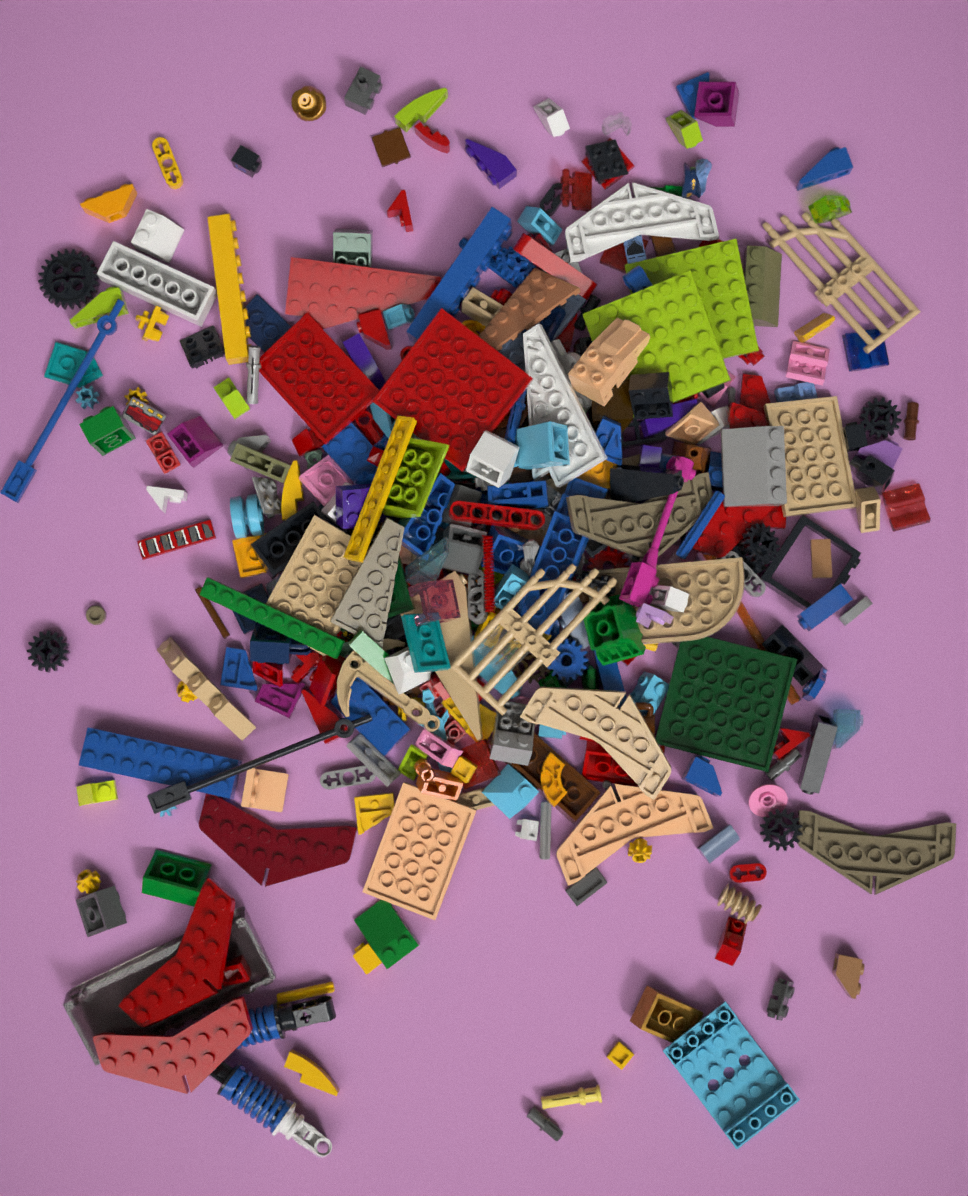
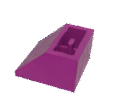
[167,416,224,468]

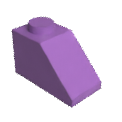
[855,440,903,469]

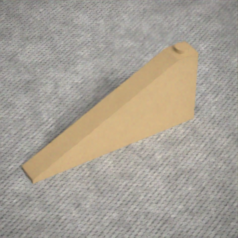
[400,571,483,741]

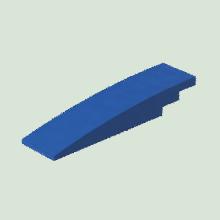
[516,478,608,635]

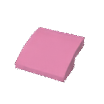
[786,341,830,386]

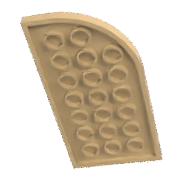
[587,557,744,644]

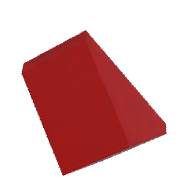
[222,954,252,986]

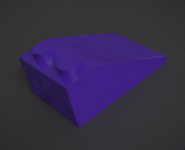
[335,483,392,529]

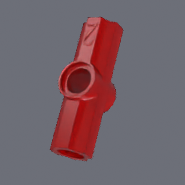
[354,409,384,446]

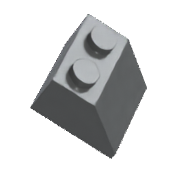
[76,886,127,937]

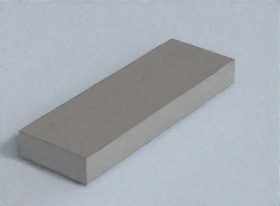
[346,733,401,787]

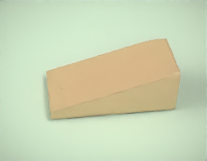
[456,788,494,810]

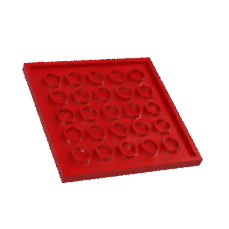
[372,308,533,472]

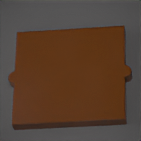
[372,127,411,167]

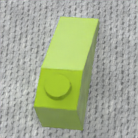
[70,287,129,329]

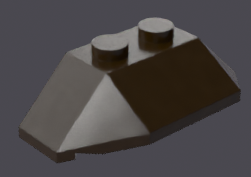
[591,377,634,434]

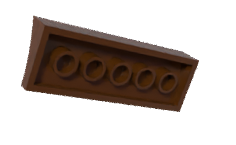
[487,733,601,824]

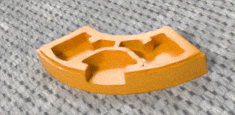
[540,752,567,807]

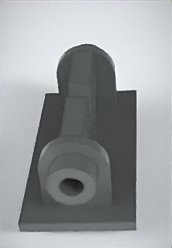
[766,978,795,1021]

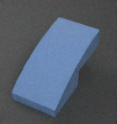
[774,382,818,403]

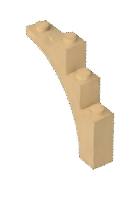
[157,637,256,741]

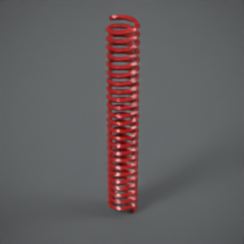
[482,535,496,613]

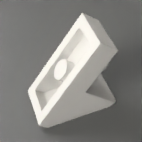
[146,486,188,513]

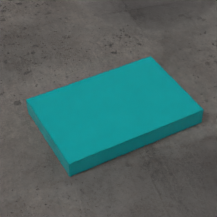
[401,613,451,673]

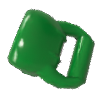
[581,665,599,690]

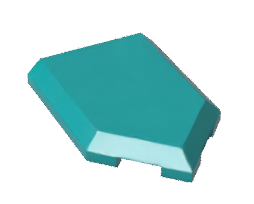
[44,342,103,388]

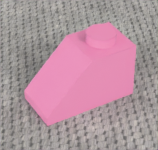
[414,729,463,768]

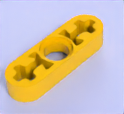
[152,137,183,189]

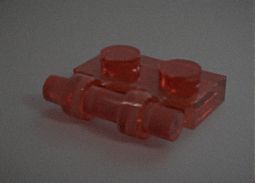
[560,169,592,212]

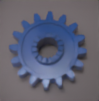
[547,639,589,682]

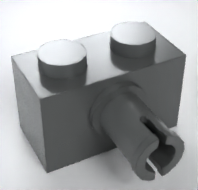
[344,67,383,115]

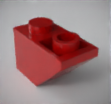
[715,916,747,966]

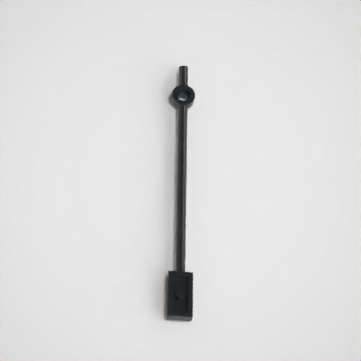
[147,714,373,814]

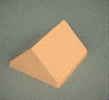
[665,402,719,445]

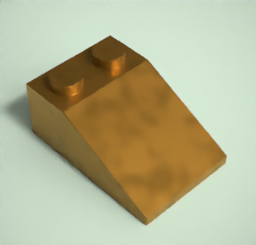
[630,985,704,1042]

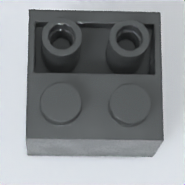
[439,523,487,575]

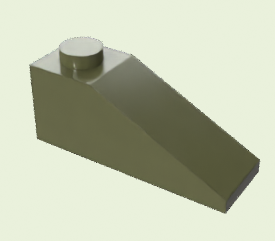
[230,443,291,483]

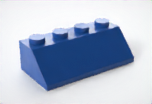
[330,677,411,756]

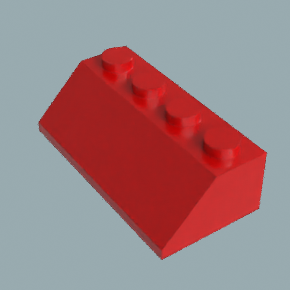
[582,740,665,787]

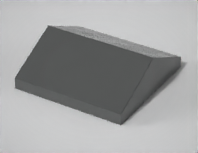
[441,484,482,528]

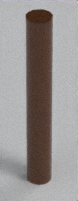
[195,587,230,639]

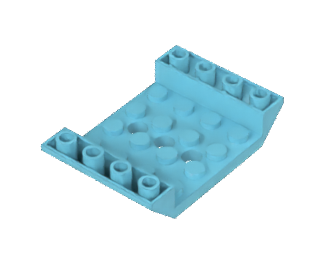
[662,1001,800,1149]

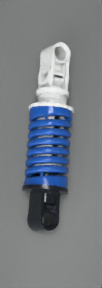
[209,1062,332,1158]

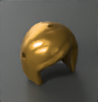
[291,86,326,121]

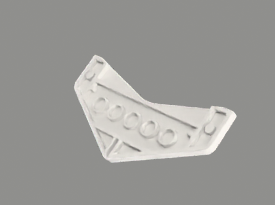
[565,182,719,263]

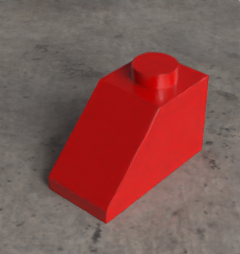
[356,309,391,350]

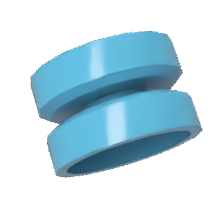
[230,494,264,539]

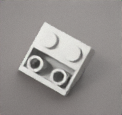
[466,430,520,488]

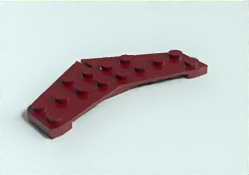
[199,793,357,887]

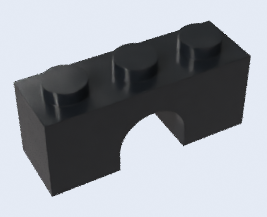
[762,624,823,686]

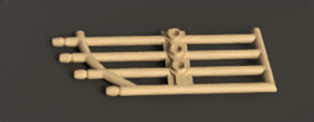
[762,212,921,354]
[450,564,617,716]

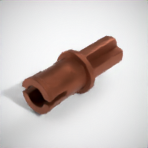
[904,402,919,441]

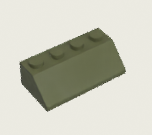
[743,245,782,327]

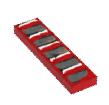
[137,520,217,560]

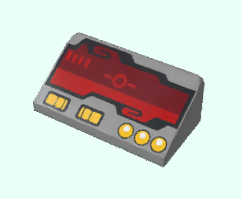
[122,396,166,435]

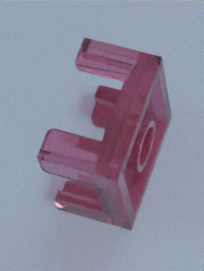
[408,579,461,626]

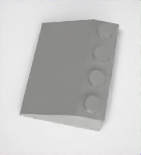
[721,426,787,507]

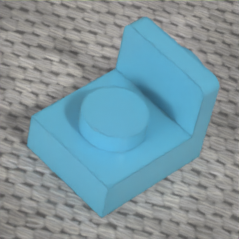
[383,304,415,330]

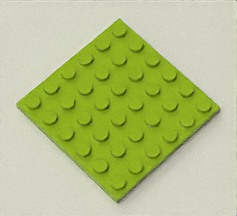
[625,239,759,359]
[583,270,731,417]

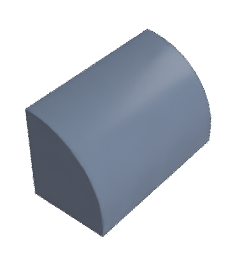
[697,824,740,864]

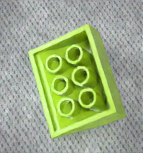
[382,438,449,518]

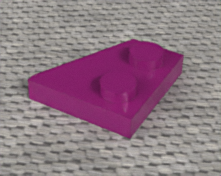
[254,683,306,718]

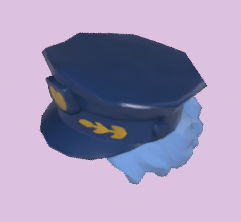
[681,159,712,199]

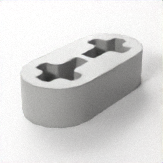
[839,596,873,626]

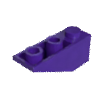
[465,139,517,189]

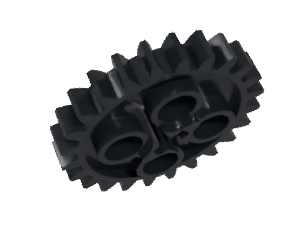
[38,249,100,310]

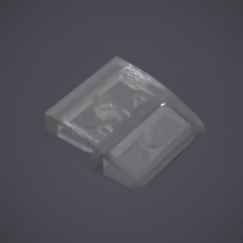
[476,624,530,677]

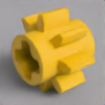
[124,387,149,406]
[176,681,198,703]
[628,838,652,863]
[76,869,101,894]

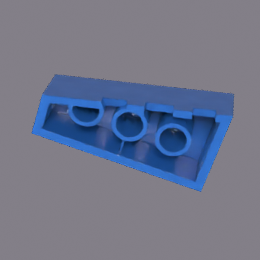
[398,473,455,560]

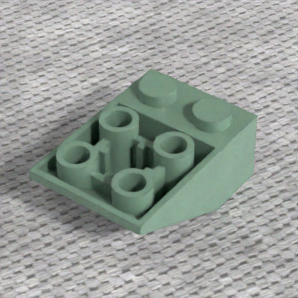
[333,229,373,267]

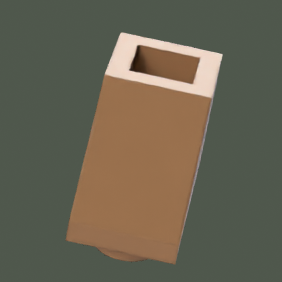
[832,953,865,999]

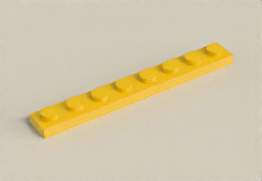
[343,416,417,563]

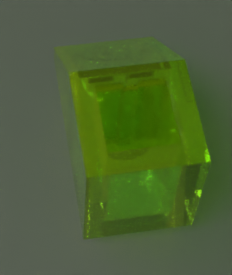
[808,195,852,223]

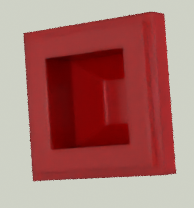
[367,446,384,467]

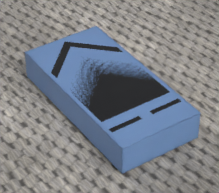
[623,235,647,264]

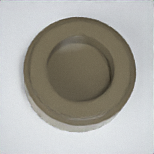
[86,606,106,625]

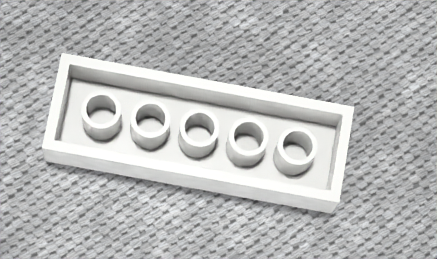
[97,241,217,327]

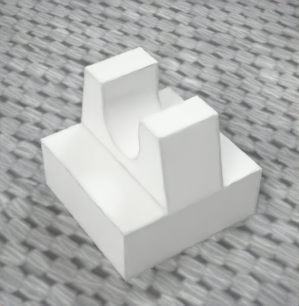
[515,819,539,841]

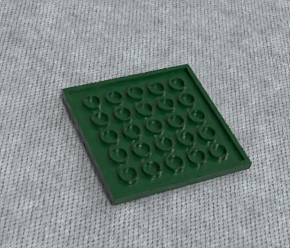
[655,637,797,772]

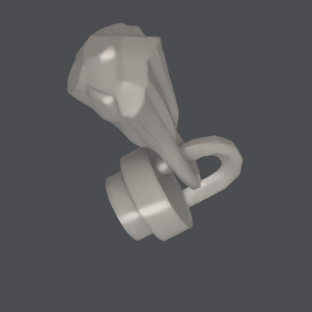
[520,539,540,576]

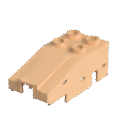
[568,318,650,407]

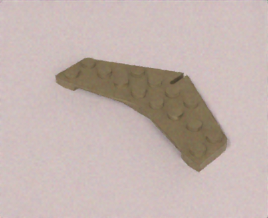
[566,472,712,559]
[797,810,956,895]

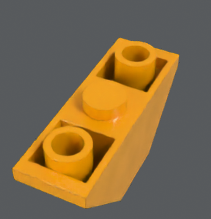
[80,184,138,223]

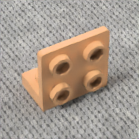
[241,768,289,812]

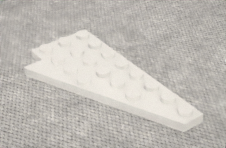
[523,324,608,488]

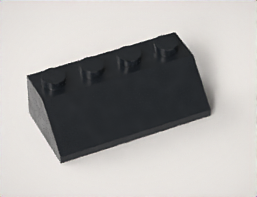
[250,501,329,579]

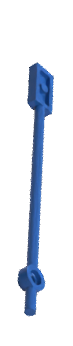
[0,299,124,503]

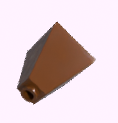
[671,441,711,475]

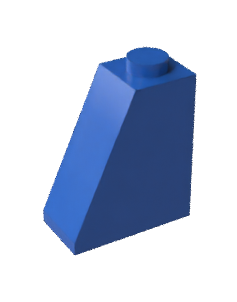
[797,584,853,632]

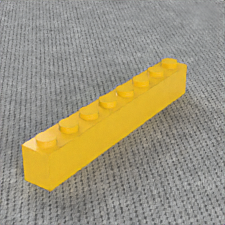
[207,214,252,365]

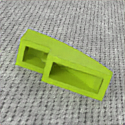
[394,88,448,133]

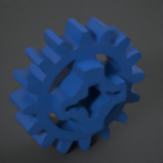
[495,246,536,284]

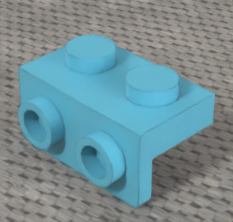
[630,671,669,714]

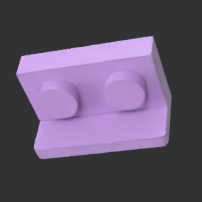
[636,603,673,628]

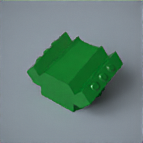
[583,594,646,666]

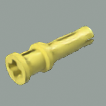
[541,1084,602,1110]

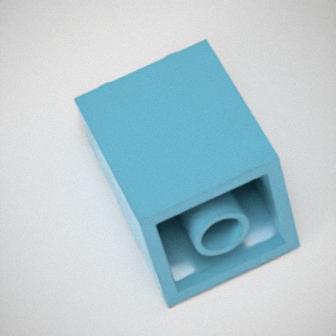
[515,421,570,470]

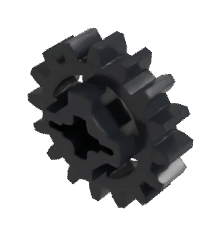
[859,397,902,439]
[741,523,780,565]
[27,630,70,673]
[760,808,803,851]

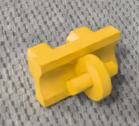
[135,306,169,342]

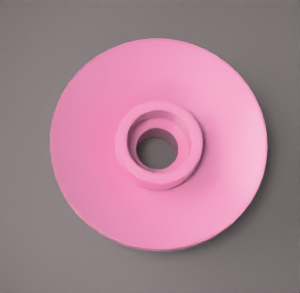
[748,784,788,817]

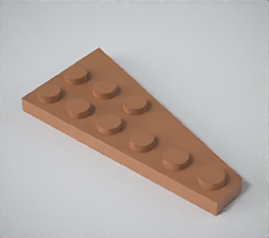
[479,268,580,351]

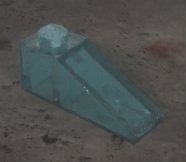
[405,537,449,592]

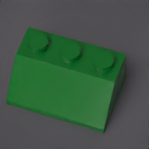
[142,850,212,907]

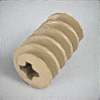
[717,883,762,924]

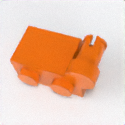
[414,759,463,801]

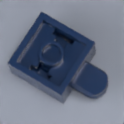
[250,622,311,664]

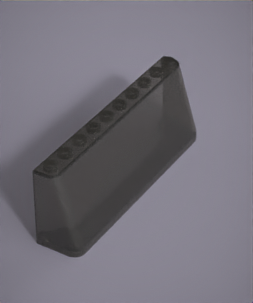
[63,906,276,1066]

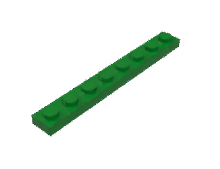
[200,577,345,659]

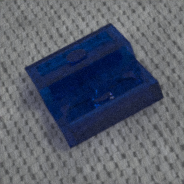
[842,329,889,372]

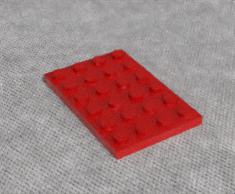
[259,313,380,445]

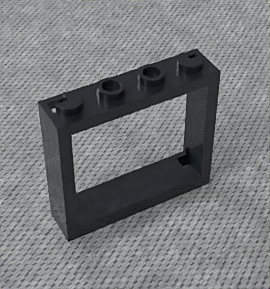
[760,515,861,610]

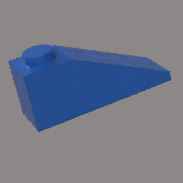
[796,147,853,191]
[487,481,549,509]

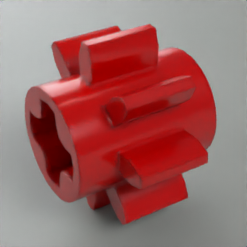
[490,288,512,306]

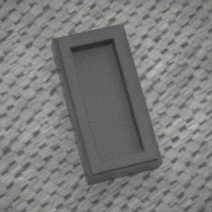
[565,867,608,906]

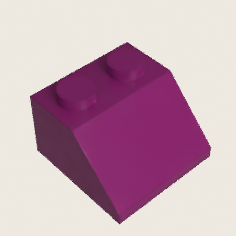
[694,82,739,127]

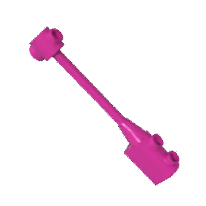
[619,456,696,607]

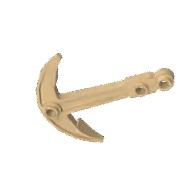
[337,639,440,732]

